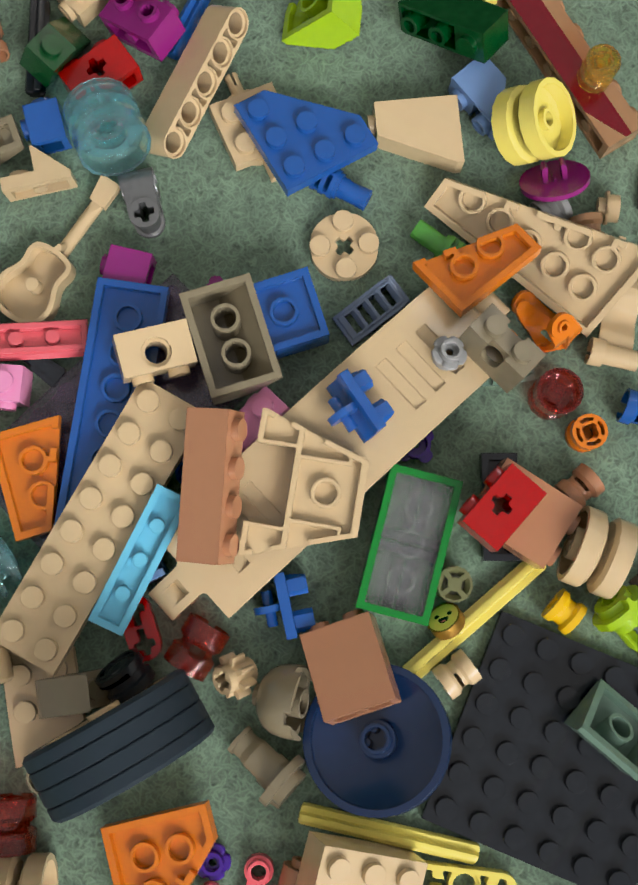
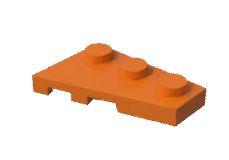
[412,224,542,318]
[0,415,62,542]

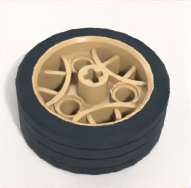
[22,669,215,823]

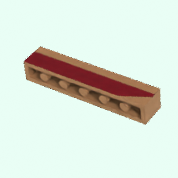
[496,0,638,159]

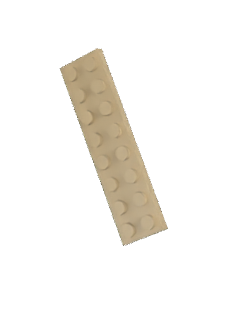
[0,382,196,676]

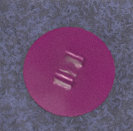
[519,158,591,202]

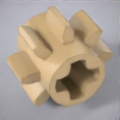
[212,652,258,700]

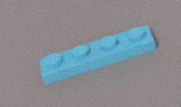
[88,483,181,636]

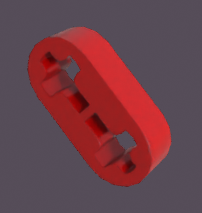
[124,595,163,662]

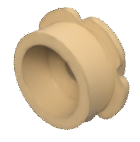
[596,191,621,225]

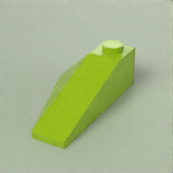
[282,0,362,49]

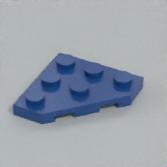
[234,90,378,197]

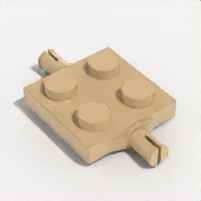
[209,72,277,183]

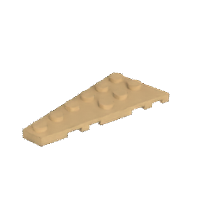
[424,178,638,337]

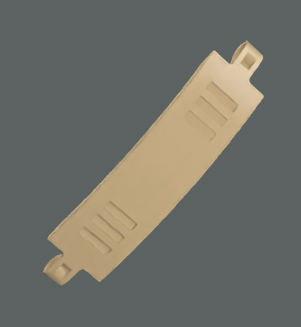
[148,287,511,621]

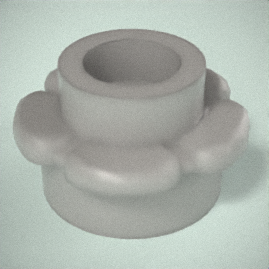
[431,336,467,371]

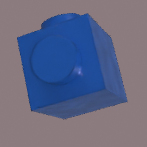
[20,97,73,155]

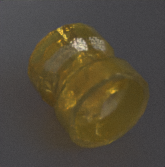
[577,44,621,93]

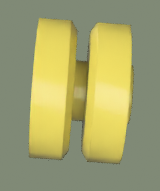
[491,77,576,166]

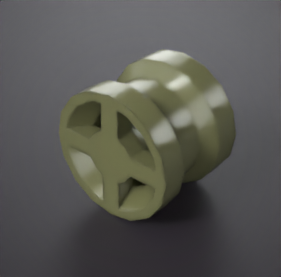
[436,566,473,603]

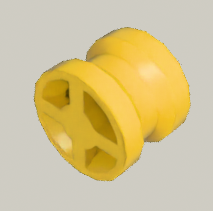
[541,589,588,635]

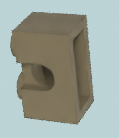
[459,303,546,393]

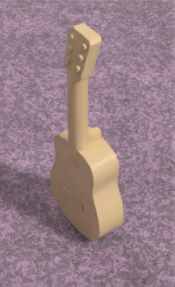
[0,174,121,323]

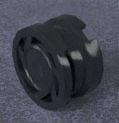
[95,648,156,704]

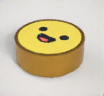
[428,602,465,640]

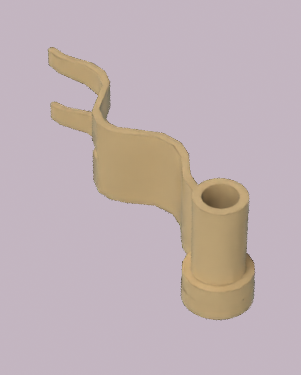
[584,236,638,372]

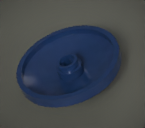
[303,664,452,818]

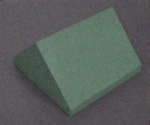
[564,679,638,782]

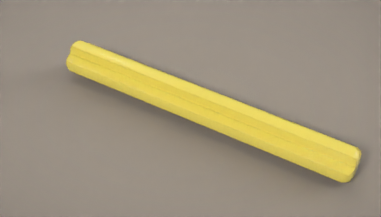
[402,561,546,679]
[298,802,480,865]

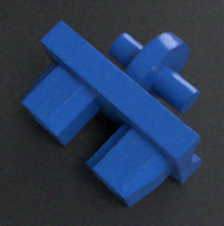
[326,369,394,443]
[253,572,316,640]

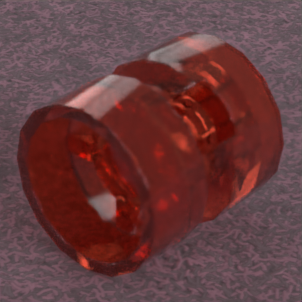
[527,368,584,420]
[163,612,231,682]
[0,792,37,858]

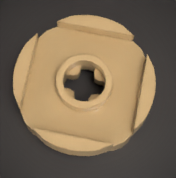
[309,210,379,282]

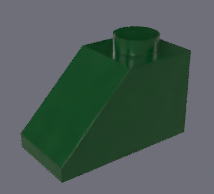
[19,16,91,88]

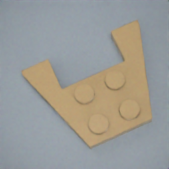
[238,408,370,556]

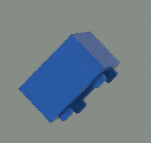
[253,267,330,359]

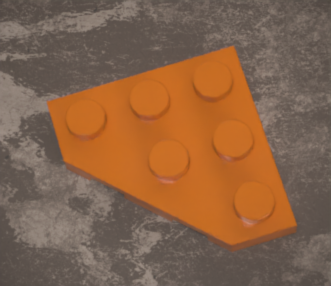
[100,800,218,885]

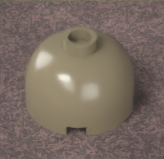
[252,664,313,741]

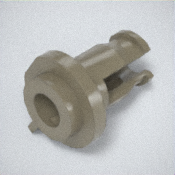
[227,726,307,809]

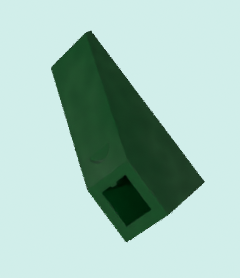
[398,0,509,64]

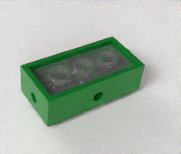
[354,464,463,626]

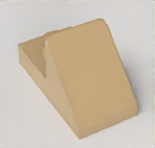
[0,145,78,202]

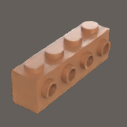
[176,407,247,565]

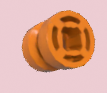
[565,413,608,453]

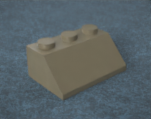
[179,273,283,405]

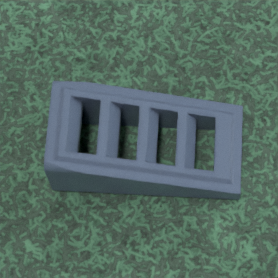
[332,274,410,347]

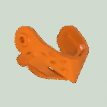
[511,290,583,353]

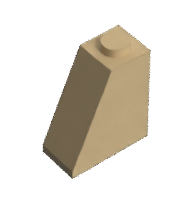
[366,94,465,173]

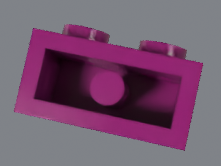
[98,0,186,62]

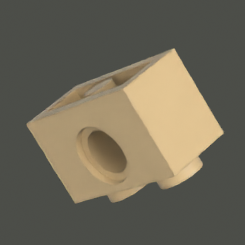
[112,318,198,387]

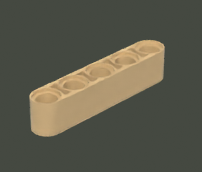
[140,4,249,159]

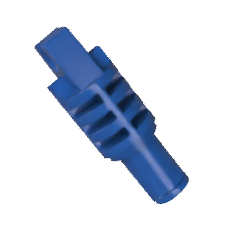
[308,169,373,211]

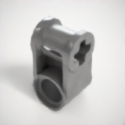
[118,167,165,239]

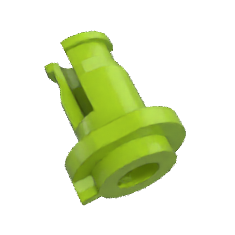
[592,585,638,653]

